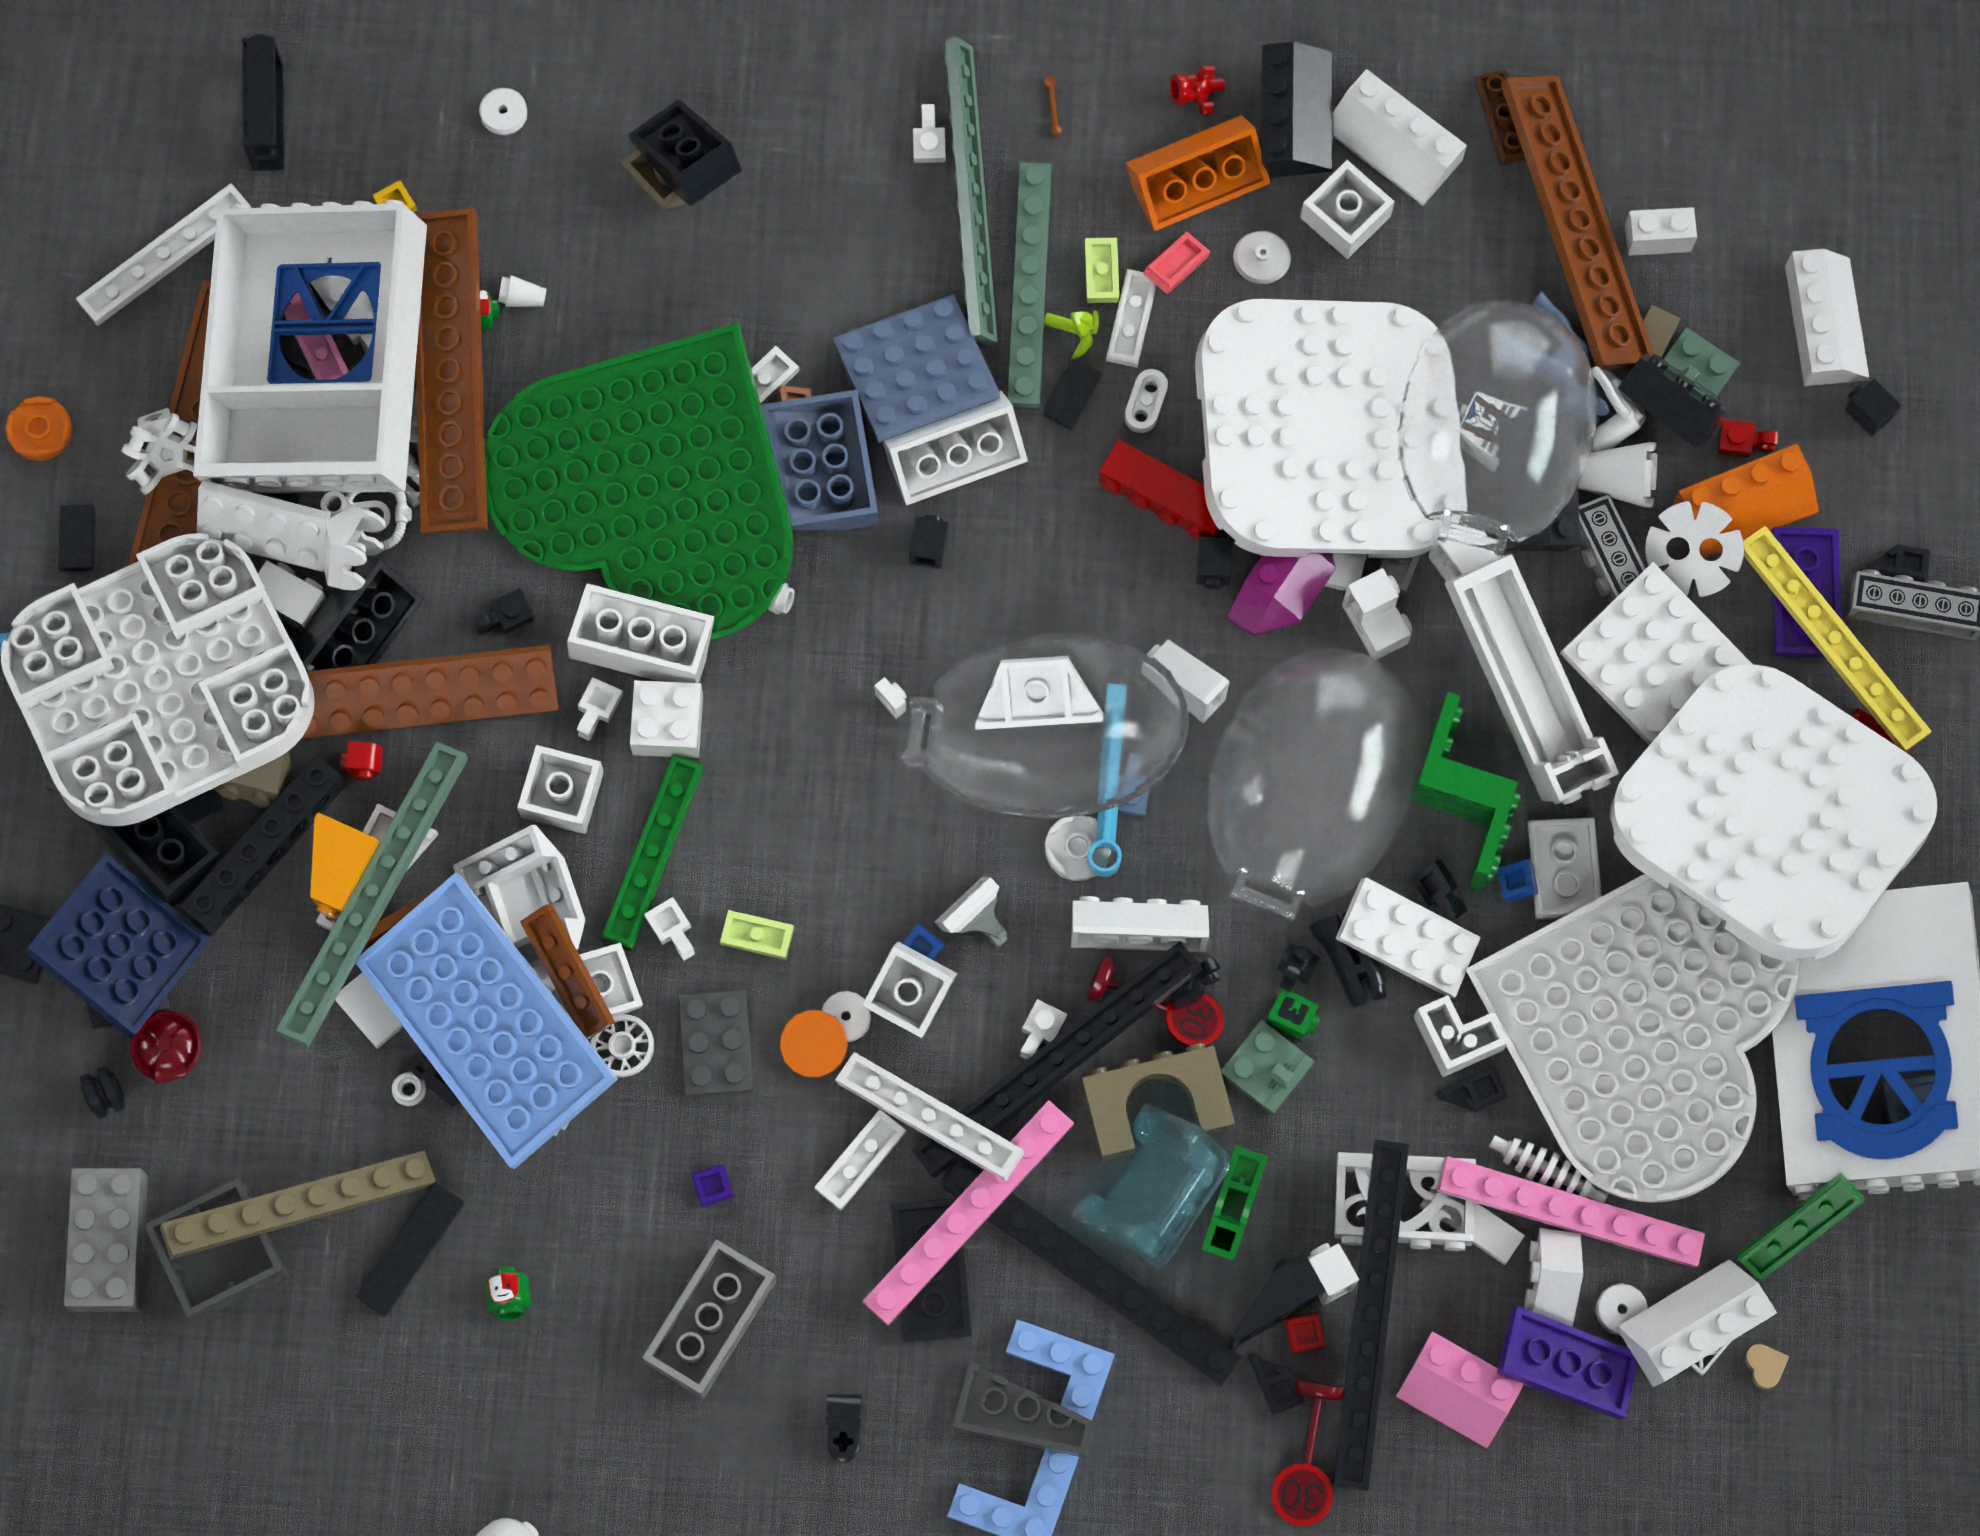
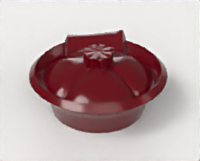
[130,1011,202,1084]

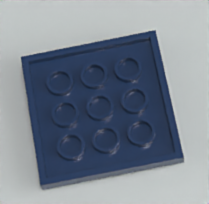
[23,853,211,1039]

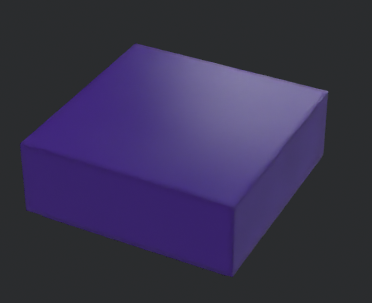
[691,1164,734,1208]

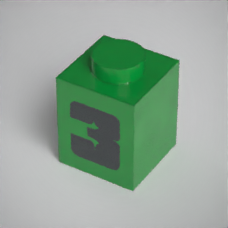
[1266,988,1321,1042]

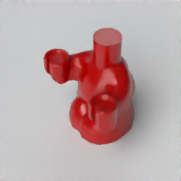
[1170,65,1225,115]

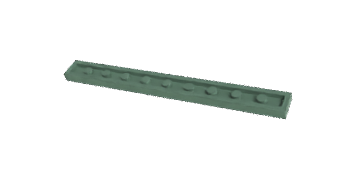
[944,36,998,346]
[276,741,468,1048]

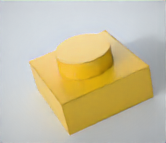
[372,180,417,213]

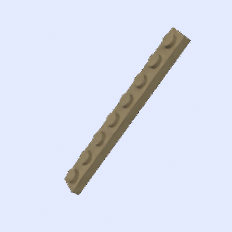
[160,1150,436,1260]

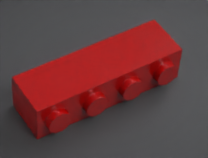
[1098,439,1220,541]

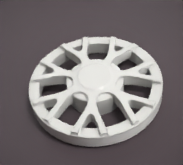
[590,1014,654,1077]

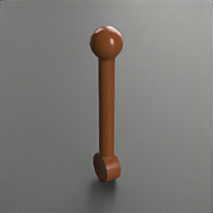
[1044,76,1062,138]

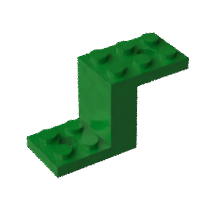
[1411,692,1521,891]

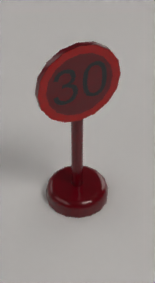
[1085,956,1224,1047]
[1271,1379,1345,1526]

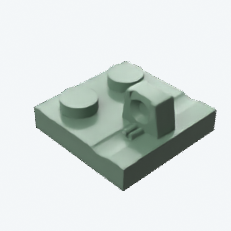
[1664,327,1740,399]
[1221,1020,1315,1116]

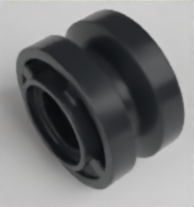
[80,1065,125,1120]

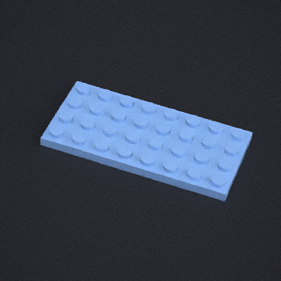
[356,873,618,1169]

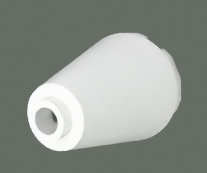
[1577,442,1657,508]

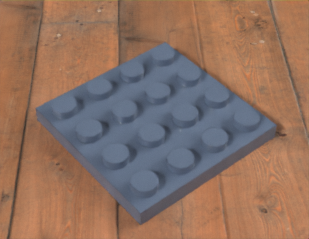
[833,294,1000,443]

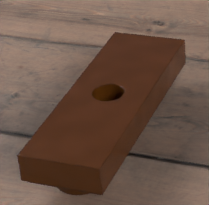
[1474,69,1526,166]

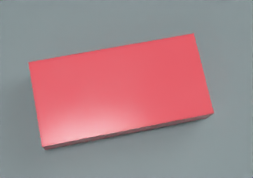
[1144,231,1211,294]

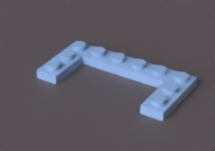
[947,1319,1115,1536]

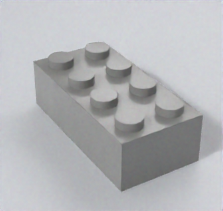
[64,1168,148,1312]
[642,1239,777,1399]

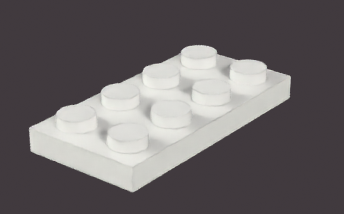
[1335,877,1480,998]

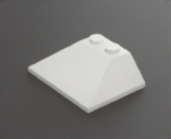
[453,825,585,968]

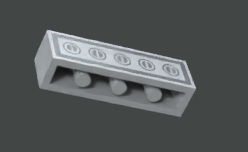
[1579,494,1645,603]
[1846,569,1980,641]

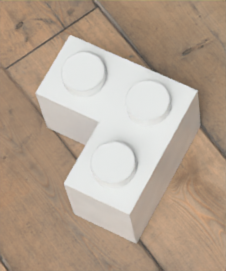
[1342,568,1412,661]
[1413,995,1509,1077]
[1524,1228,1583,1327]

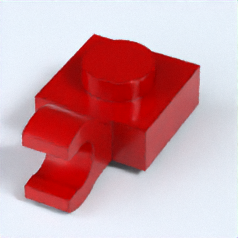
[1718,419,1778,457]

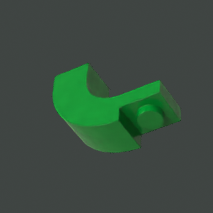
[1201,1145,1268,1261]

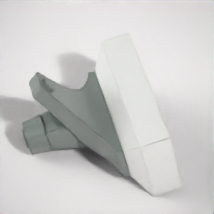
[934,877,1007,947]

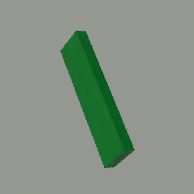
[1737,1173,1864,1282]

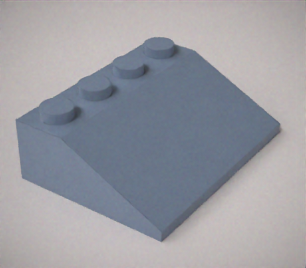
[761,390,879,530]

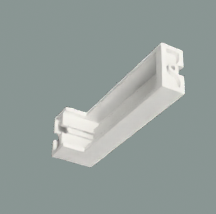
[1444,554,1619,805]

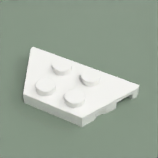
[975,656,1104,730]

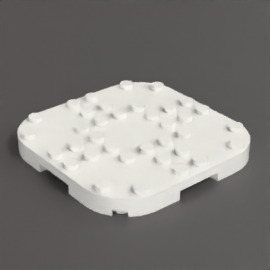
[1195,299,1465,558]
[1,533,315,826]
[1610,665,1937,962]

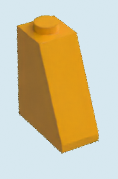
[310,812,380,919]

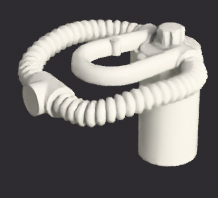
[1586,366,1646,452]
[320,491,412,551]

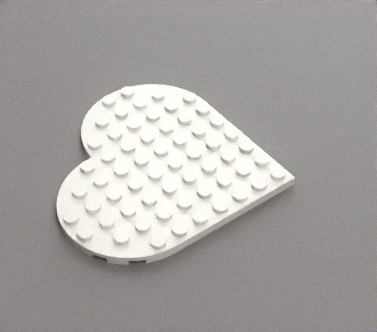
[1465,874,1799,1203]

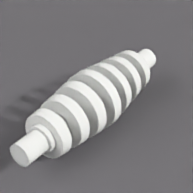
[1489,1135,1609,1203]

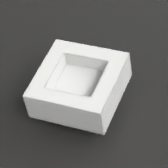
[874,677,907,719]

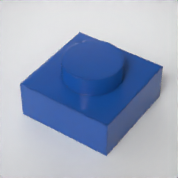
[1497,859,1539,903]
[902,923,945,960]

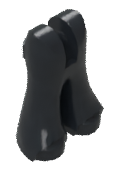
[1309,911,1386,1008]

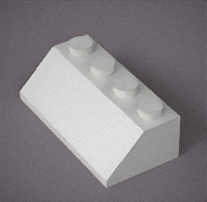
[1333,69,1467,206]
[1785,249,1869,386]
[882,390,1028,506]
[567,584,714,683]
[1071,896,1209,953]
[1616,1259,1777,1387]

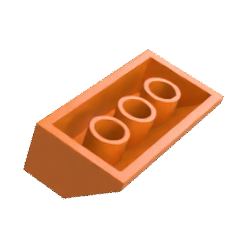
[1125,115,1271,232]
[1672,444,1819,559]

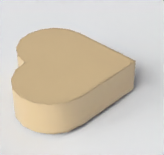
[1744,1344,1789,1390]

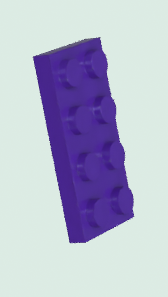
[1771,527,1842,657]
[1497,1306,1638,1420]

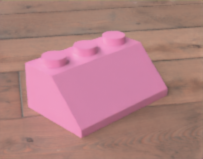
[1395,1331,1524,1449]

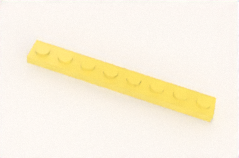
[1743,526,1932,752]

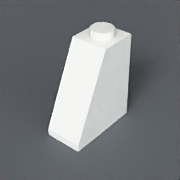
[1144,639,1229,724]

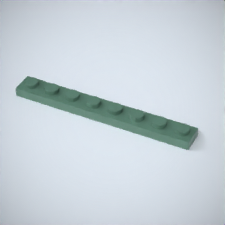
[1008,162,1052,409]

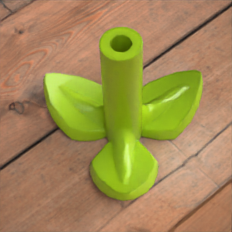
[1044,310,1099,360]

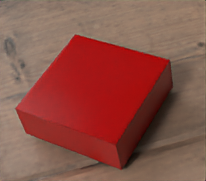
[1284,1313,1326,1355]

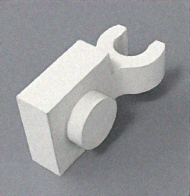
[913,104,946,163]
[577,677,623,741]
[644,897,695,961]
[1020,999,1067,1060]

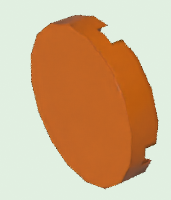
[5,396,73,461]
[780,1010,848,1078]

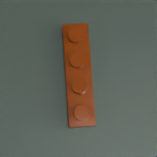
[520,904,616,1039]

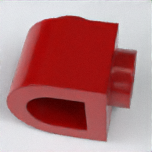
[340,741,383,781]

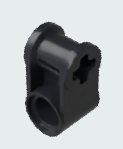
[826,1394,862,1463]

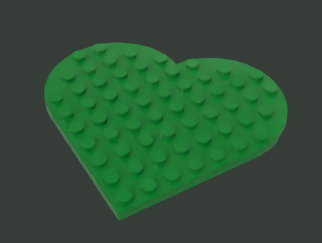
[484,323,793,640]

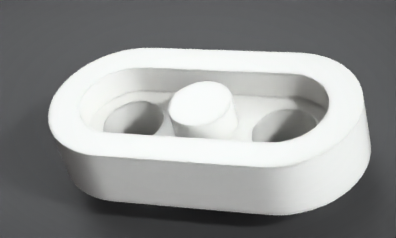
[1125,369,1168,433]

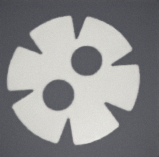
[1645,501,1744,597]

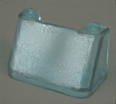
[1071,1103,1230,1268]

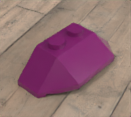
[1227,553,1336,636]

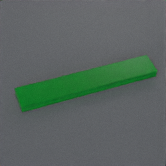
[601,754,705,951]

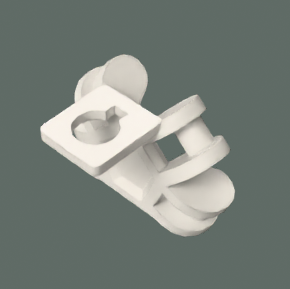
[121,408,198,495]

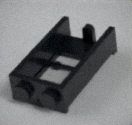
[242,34,285,171]

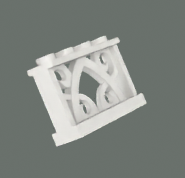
[1334,1152,1476,1251]

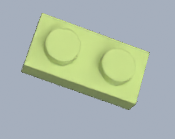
[1085,238,1119,303]
[720,910,794,960]

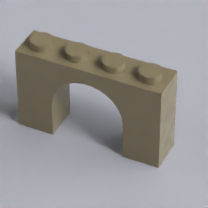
[1081,1043,1235,1162]

